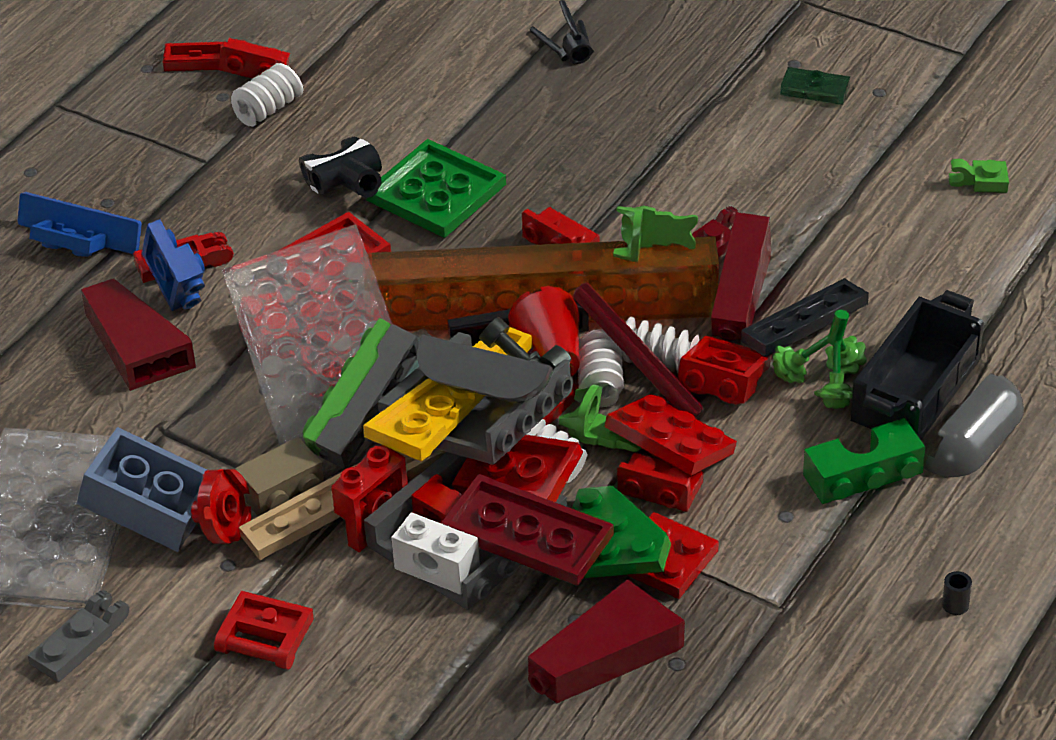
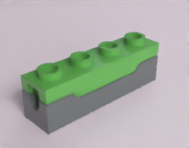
[303,318,419,469]

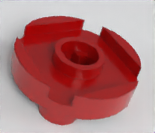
[191,469,252,544]

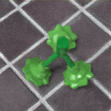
[772,310,867,409]

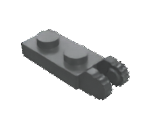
[28,590,130,682]

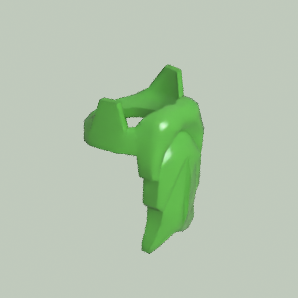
[613,206,698,262]
[559,384,641,452]

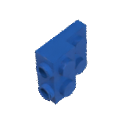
[142,219,205,311]

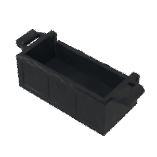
[851,290,984,440]

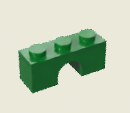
[803,418,925,504]

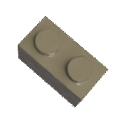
[235,437,324,516]

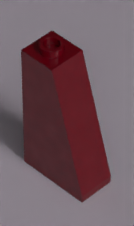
[711,212,771,341]
[81,278,196,391]
[528,579,685,704]

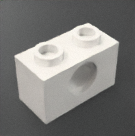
[391,512,480,595]

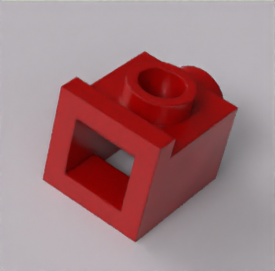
[412,474,462,523]

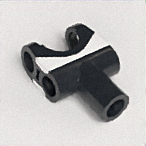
[299,136,382,198]

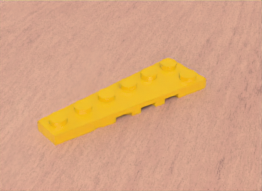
[363,327,532,461]

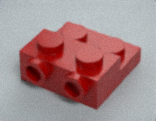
[677,336,772,404]
[331,445,408,552]

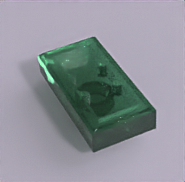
[780,67,850,105]

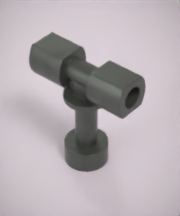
[479,317,572,369]

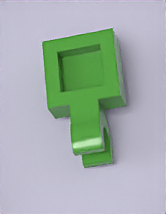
[948,159,1009,193]

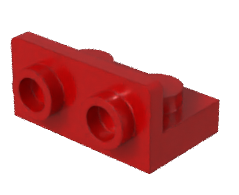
[219,38,290,79]
[521,207,600,266]
[617,453,703,512]

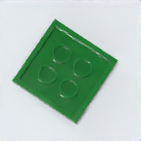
[366,139,506,238]

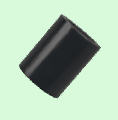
[942,571,972,615]

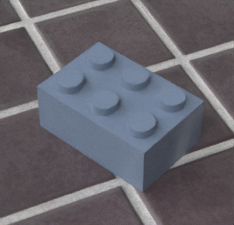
[77,427,207,552]

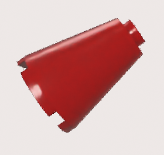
[508,286,580,376]

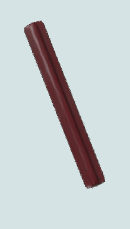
[573,282,703,418]

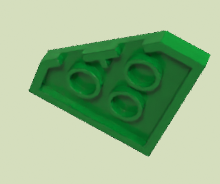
[556,486,671,580]

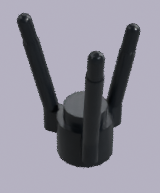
[530,0,594,64]

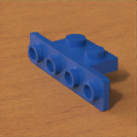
[17,192,142,257]

